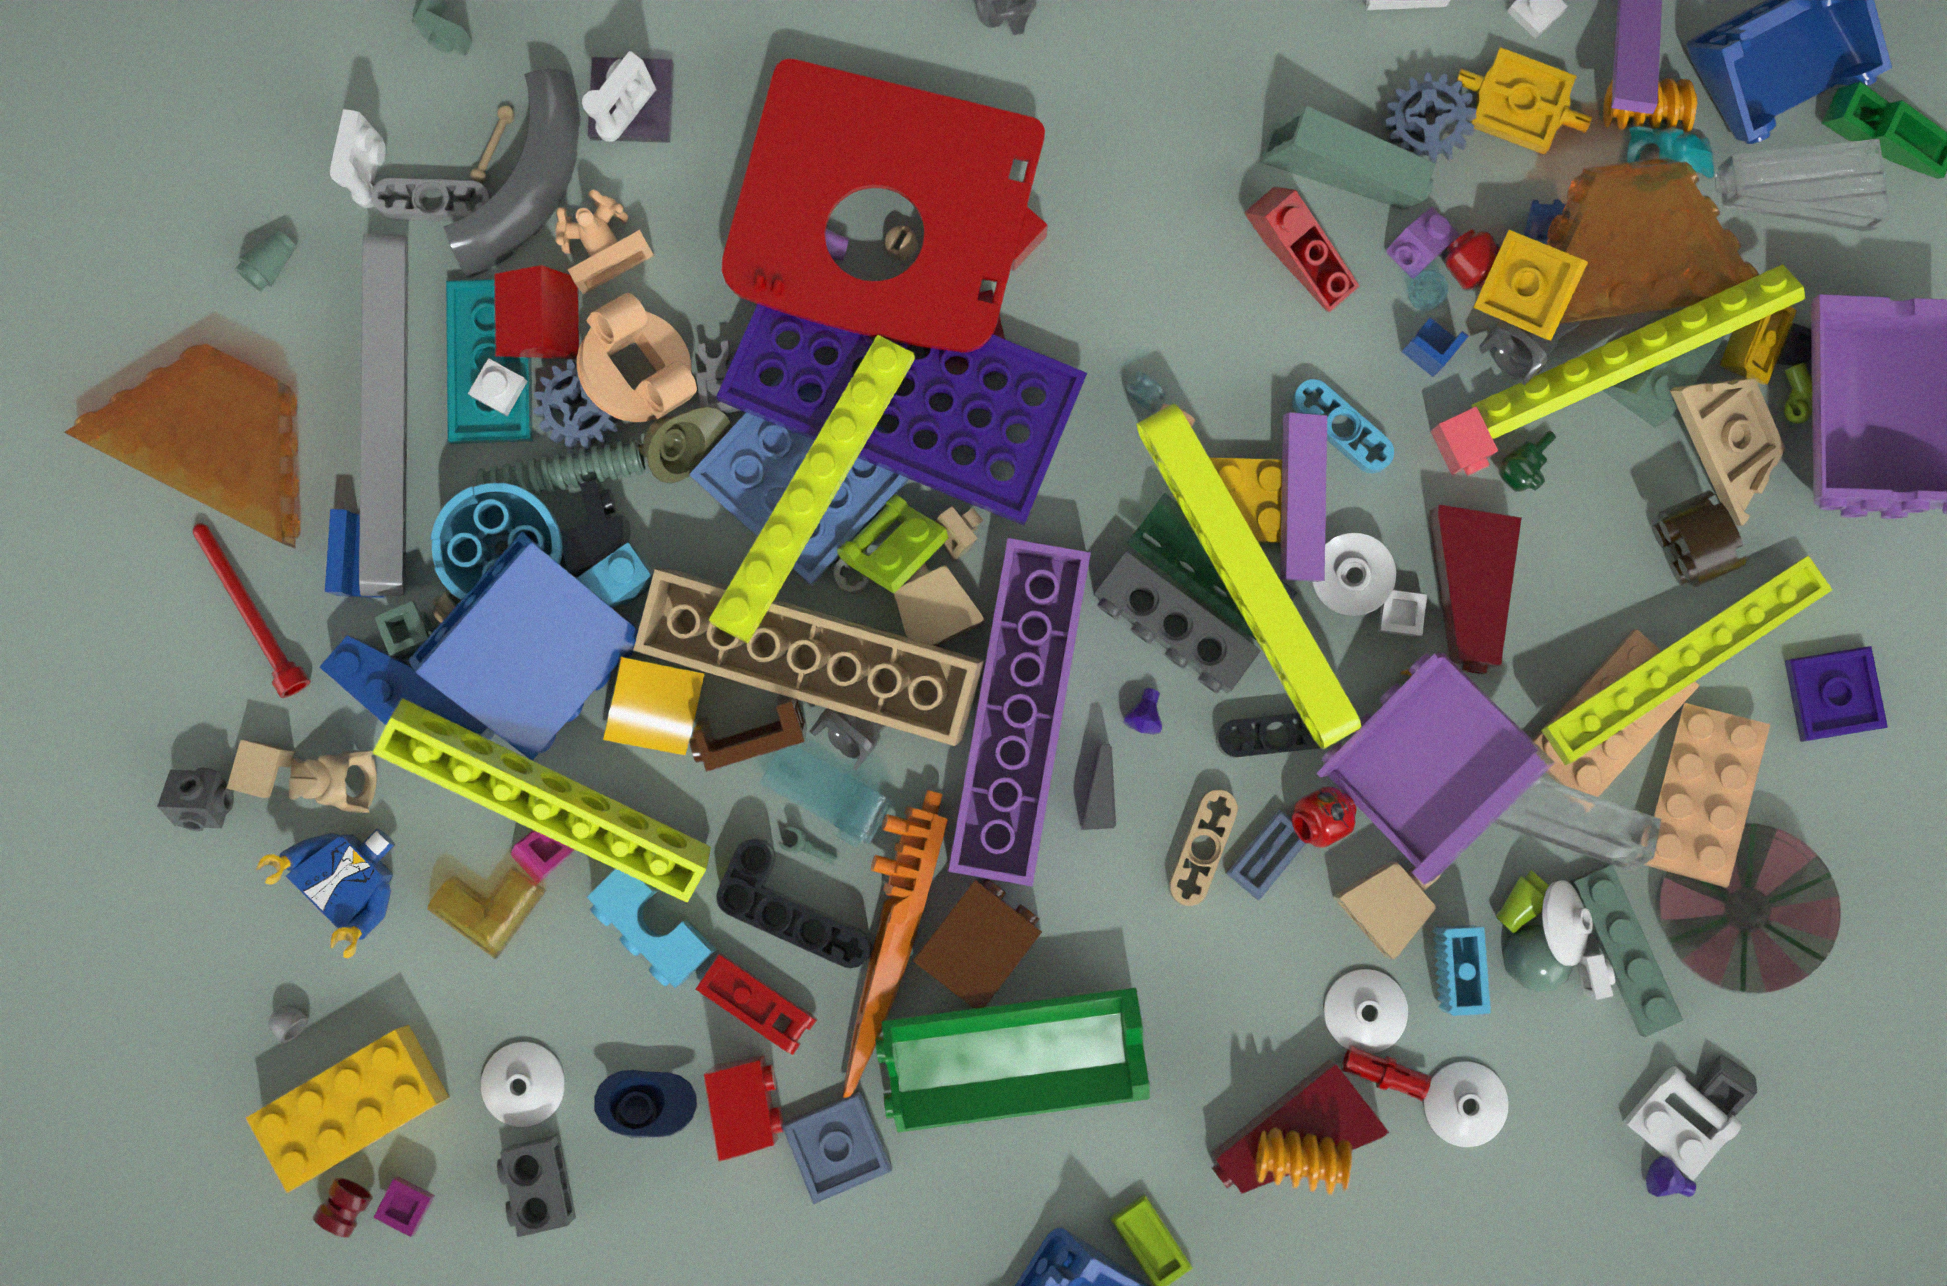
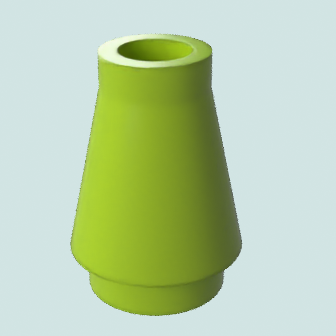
[1495,870,1549,933]

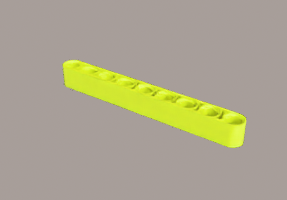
[1136,403,1361,749]

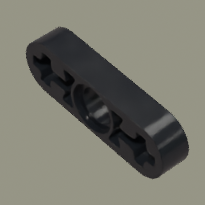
[1216,713,1321,758]

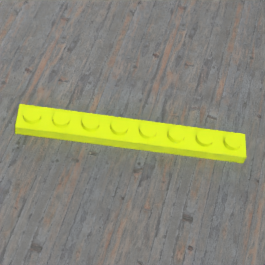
[1472,264,1805,439]
[709,335,915,644]
[1541,555,1833,765]

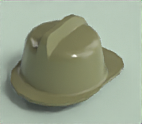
[639,406,732,484]

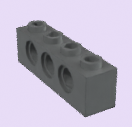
[1094,551,1261,694]

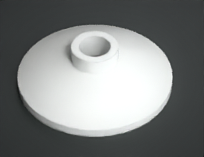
[1313,533,1396,616]
[1542,880,1592,966]
[1323,969,1408,1054]
[481,1042,565,1127]
[1423,1061,1508,1147]

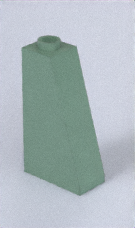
[1261,105,1435,210]

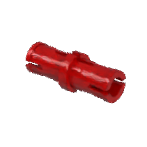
[1341,1045,1431,1101]

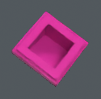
[511,830,574,884]

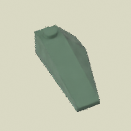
[1602,273,1735,428]

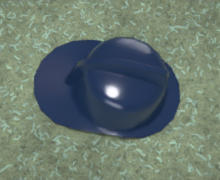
[594,1070,697,1139]

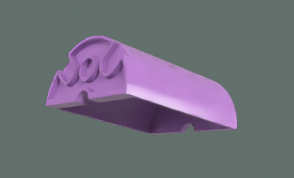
[1811,295,1947,519]

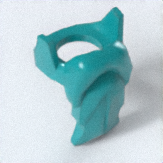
[1627,126,1715,192]

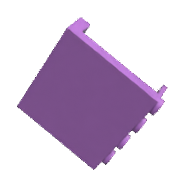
[1317,653,1555,885]

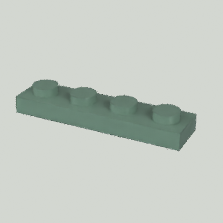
[1570,864,1684,1037]

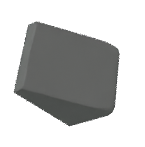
[1697,1055,1757,1116]

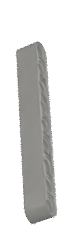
[359,234,408,596]

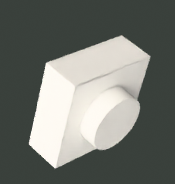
[1507,0,1568,40]
[468,358,527,416]
[1378,590,1427,637]
[1577,952,1615,1000]

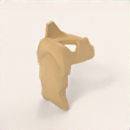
[289,750,377,813]

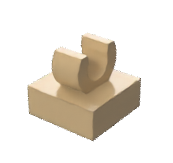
[935,506,984,561]

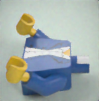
[256,828,395,958]

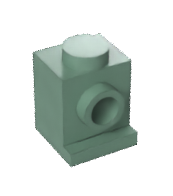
[374,601,434,660]

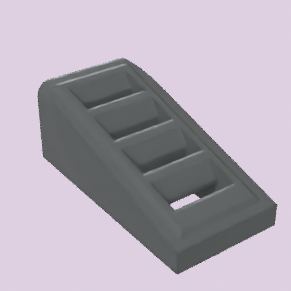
[1081,744,1116,830]

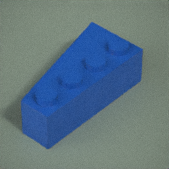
[319,635,496,740]

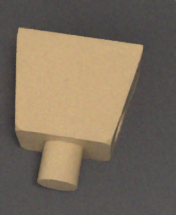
[894,563,984,647]
[1333,861,1441,960]

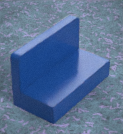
[325,509,386,598]

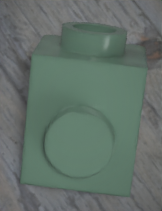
[412,0,472,56]

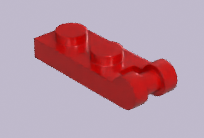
[695,953,817,1055]

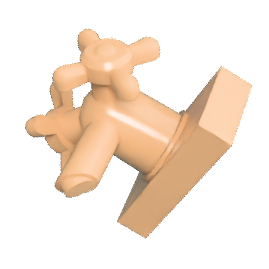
[555,190,654,295]

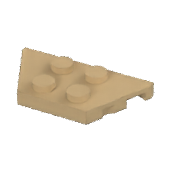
[1670,378,1786,526]

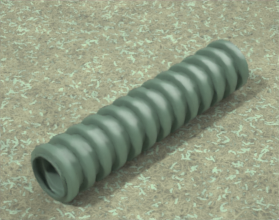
[476,438,645,495]

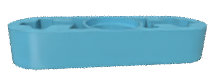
[1292,379,1394,474]

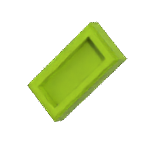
[1110,1194,1193,1286]

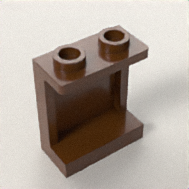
[689,694,807,772]
[913,878,1042,1009]

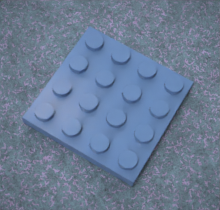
[689,373,910,586]

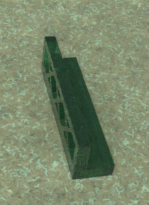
[1127,493,1298,641]

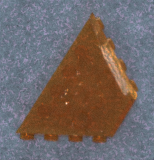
[1516,157,1759,329]
[64,343,301,549]

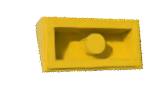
[1720,306,1797,385]

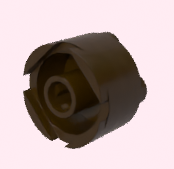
[1652,490,1746,587]

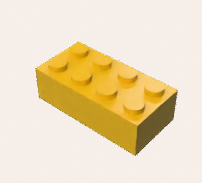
[246,1025,450,1193]

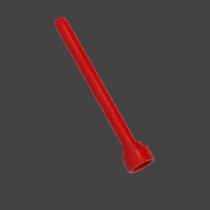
[192,523,311,698]

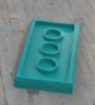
[446,279,533,444]

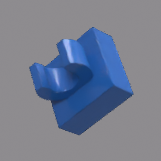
[1524,199,1576,246]

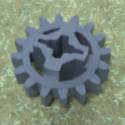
[1385,72,1476,165]
[533,359,618,450]

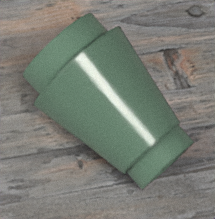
[235,230,297,291]

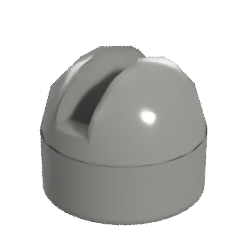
[269,1005,308,1043]

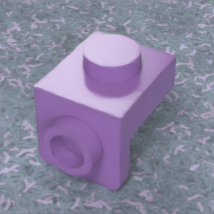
[1386,206,1460,279]

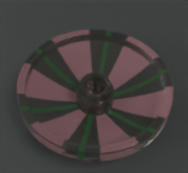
[1659,823,1841,995]

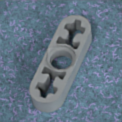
[371,178,492,222]

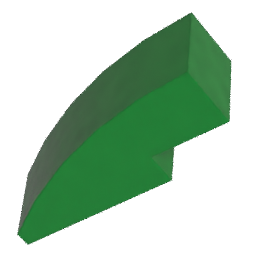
[1822,82,1947,179]

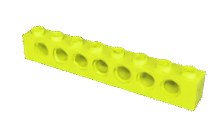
[373,698,711,902]

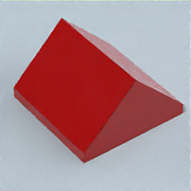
[494,265,579,359]

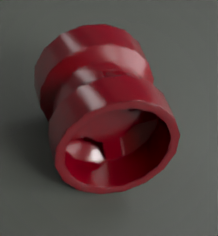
[313,1177,373,1238]

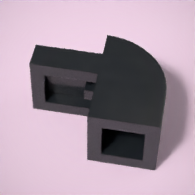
[561,480,631,577]

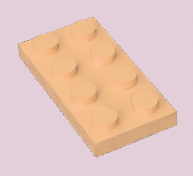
[1533,629,1700,808]
[1641,703,1770,888]

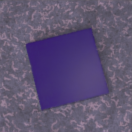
[1784,646,1888,742]

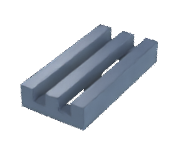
[1226,809,1306,900]

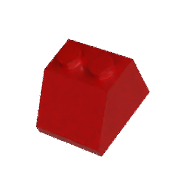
[704,1055,784,1161]

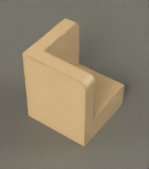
[227,740,295,798]

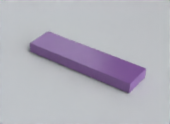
[1611,0,1662,114]
[1280,412,1327,582]

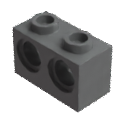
[497,1135,576,1238]

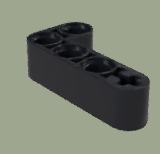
[716,839,872,969]

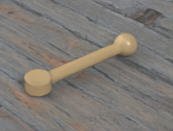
[470,106,515,184]

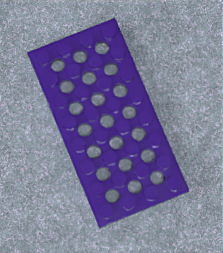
[716,304,1087,526]

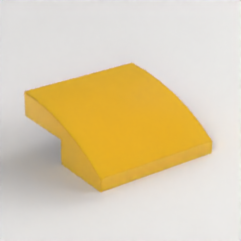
[603,657,704,755]

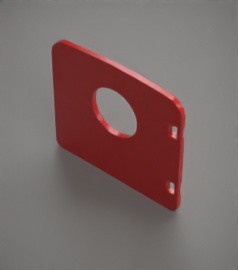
[721,58,1045,353]

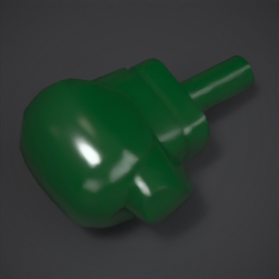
[1498,431,1556,492]

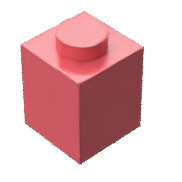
[1430,406,1498,476]

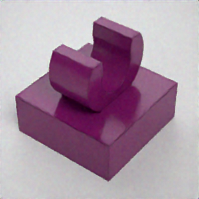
[373,1176,435,1237]

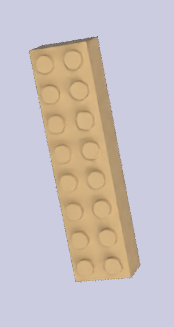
[633,568,985,746]

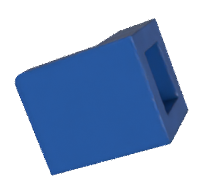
[1402,318,1469,377]

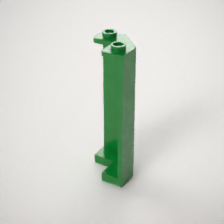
[875,987,1150,1133]

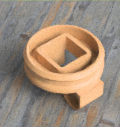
[577,293,697,422]

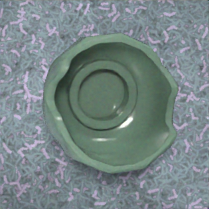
[1503,925,1574,992]

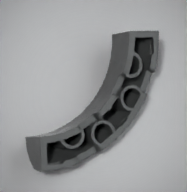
[444,69,580,278]

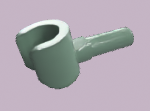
[779,826,838,865]

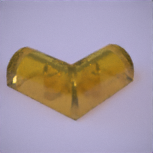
[427,866,547,959]

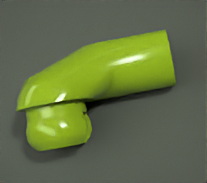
[1784,362,1812,424]

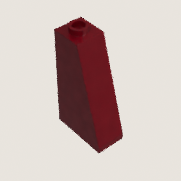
[1429,504,1522,674]
[1211,1059,1390,1194]

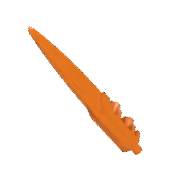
[843,790,948,1098]

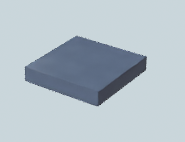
[783,1090,892,1204]

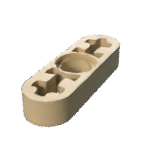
[1169,790,1238,906]

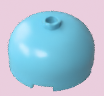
[430,483,562,600]

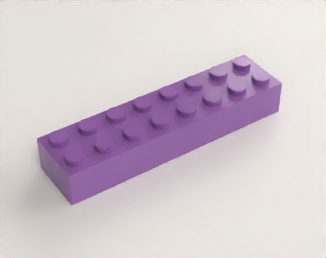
[948,538,1091,886]

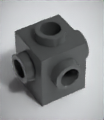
[157,767,234,831]

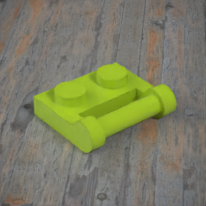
[837,494,949,593]

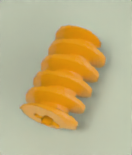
[1603,78,1697,132]
[1256,1127,1352,1195]

